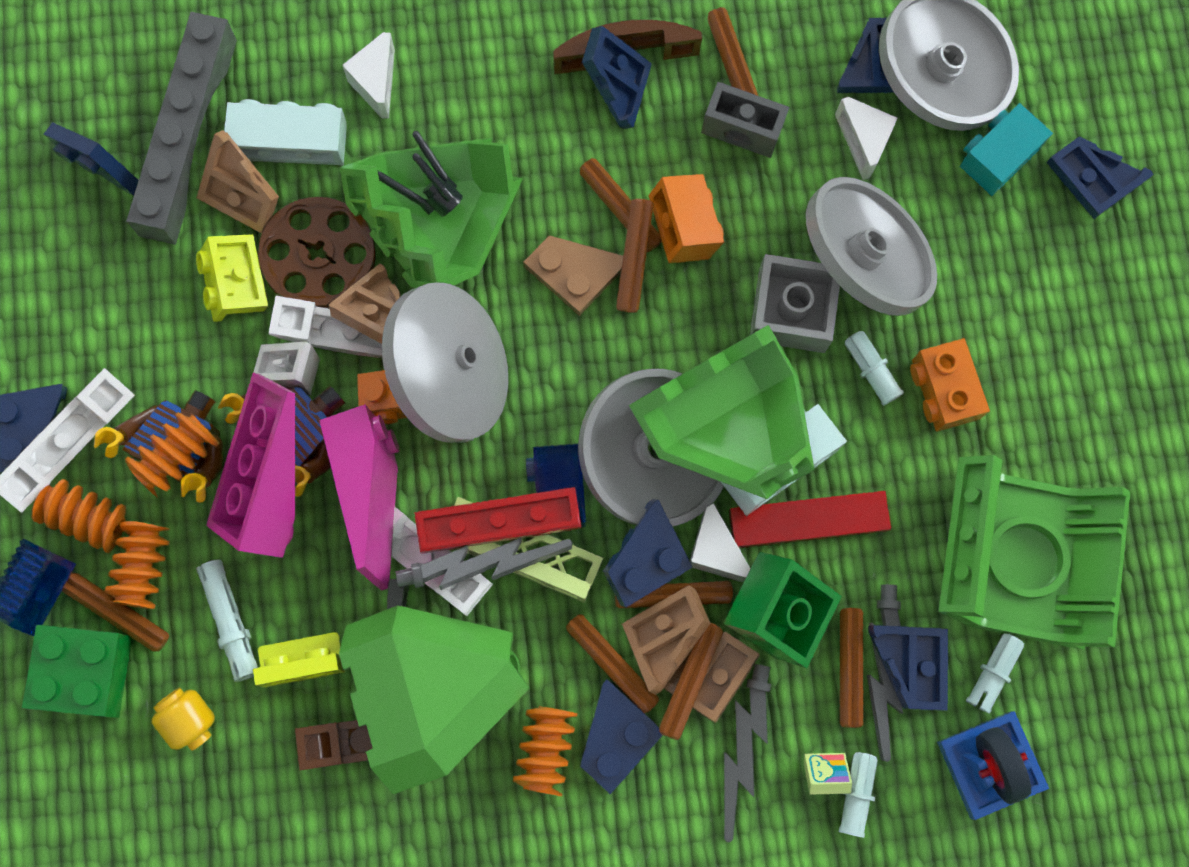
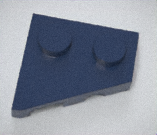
[837,18,894,93]
[582,26,652,129]
[603,499,693,607]
[580,680,663,794]

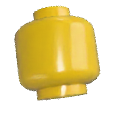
[152,687,215,751]

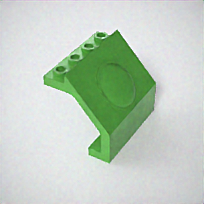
[938,455,1130,650]

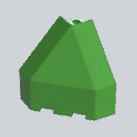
[339,138,523,288]
[629,325,815,499]
[339,605,530,794]

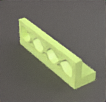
[454,497,603,603]

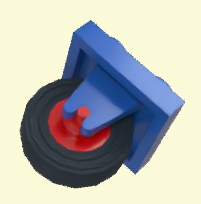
[937,711,1049,820]

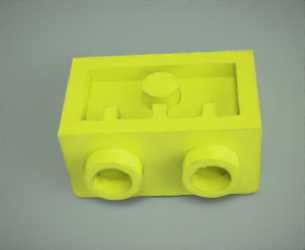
[196,234,268,322]
[253,632,345,687]

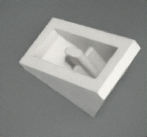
[342,32,395,118]
[835,97,897,180]
[253,342,320,395]
[690,504,750,582]

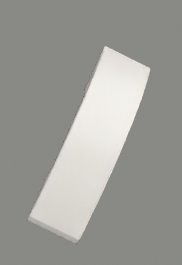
[269,296,382,358]
[0,368,135,513]
[391,507,493,616]

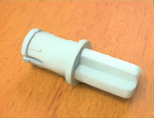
[845,331,904,406]
[966,633,1024,714]
[838,752,878,838]

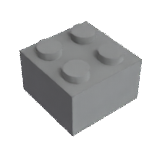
[750,254,840,353]

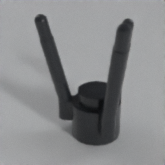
[369,131,463,217]

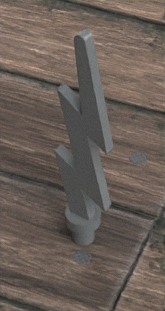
[395,538,572,590]
[867,584,903,762]
[724,664,771,842]

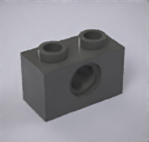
[701,82,790,158]

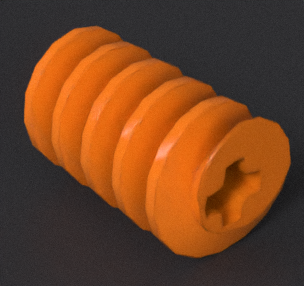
[125,412,220,498]
[31,479,126,554]
[104,521,170,609]
[513,706,578,796]

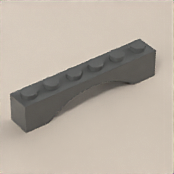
[126,12,237,245]

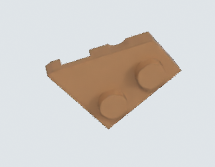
[622,585,711,695]

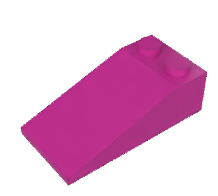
[206,373,295,558]
[319,404,399,591]

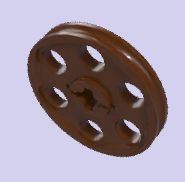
[258,197,376,309]

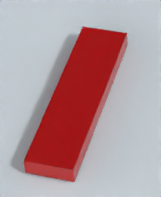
[414,487,581,554]
[729,491,891,548]

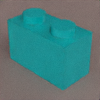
[959,103,1053,196]

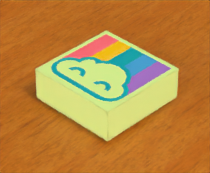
[804,753,852,794]

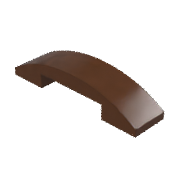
[553,20,702,75]
[295,720,373,771]

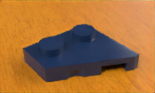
[44,122,139,196]
[1046,136,1154,219]
[0,384,67,474]
[868,625,948,711]

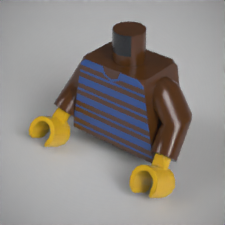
[218,386,345,497]
[94,390,224,503]

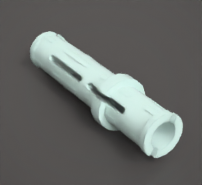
[196,560,258,682]

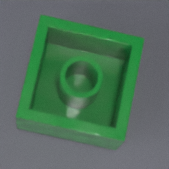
[724,551,842,668]
[22,625,132,718]

